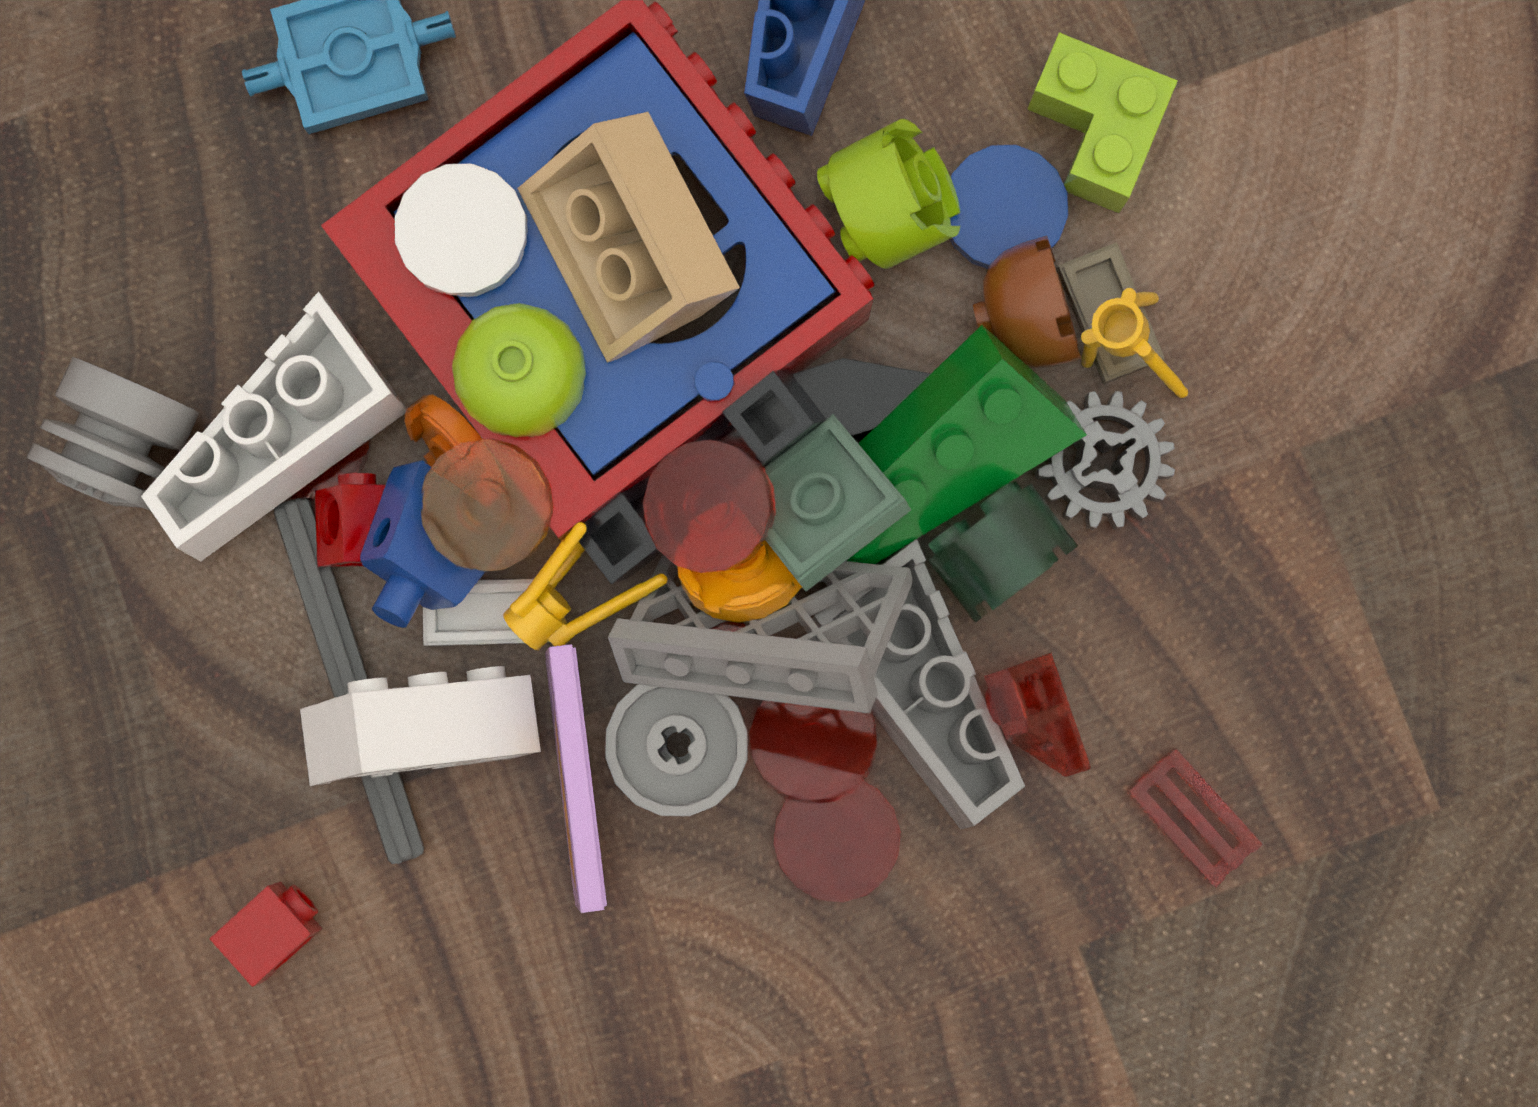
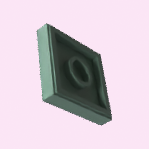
[730,414,911,591]

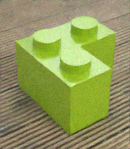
[1027,32,1178,213]

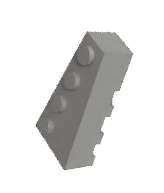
[812,539,1025,829]

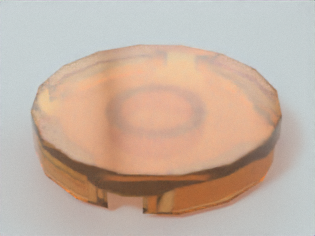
[421,438,554,571]

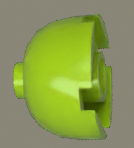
[452,303,586,437]

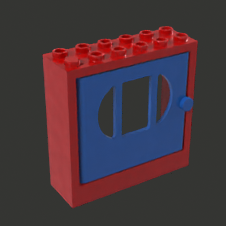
[321,0,875,541]

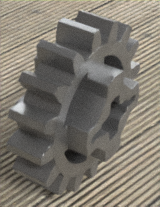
[1035,391,1175,530]

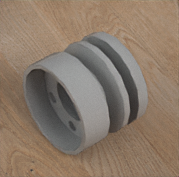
[27,357,199,511]

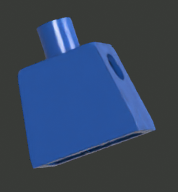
[360,460,517,628]

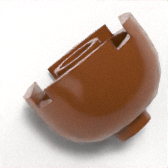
[973,236,1082,368]

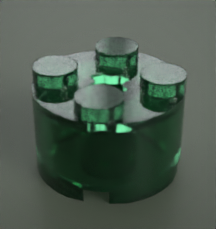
[927,480,1078,623]

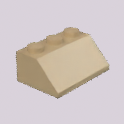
[517,112,740,363]

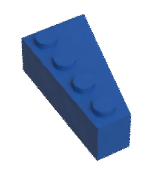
[744,0,865,136]

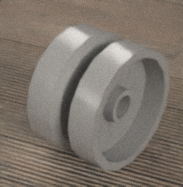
[605,684,748,816]

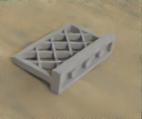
[608,544,913,713]

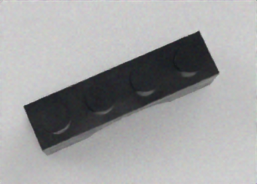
[579,370,826,584]

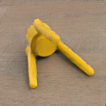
[1081,288,1188,398]
[503,522,668,650]

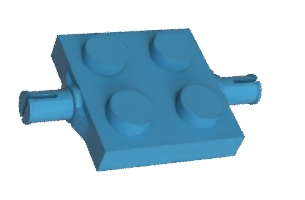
[242,0,456,134]

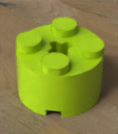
[817,119,960,269]

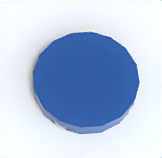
[950,145,1068,269]

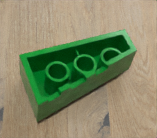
[846,325,1087,564]

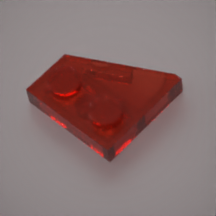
[984,653,1091,777]

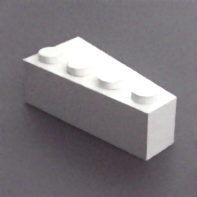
[141,292,407,562]

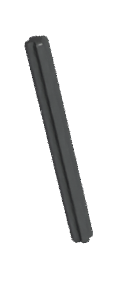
[274,498,425,864]

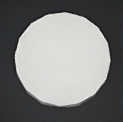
[395,164,528,297]

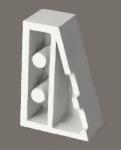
[300,666,541,786]

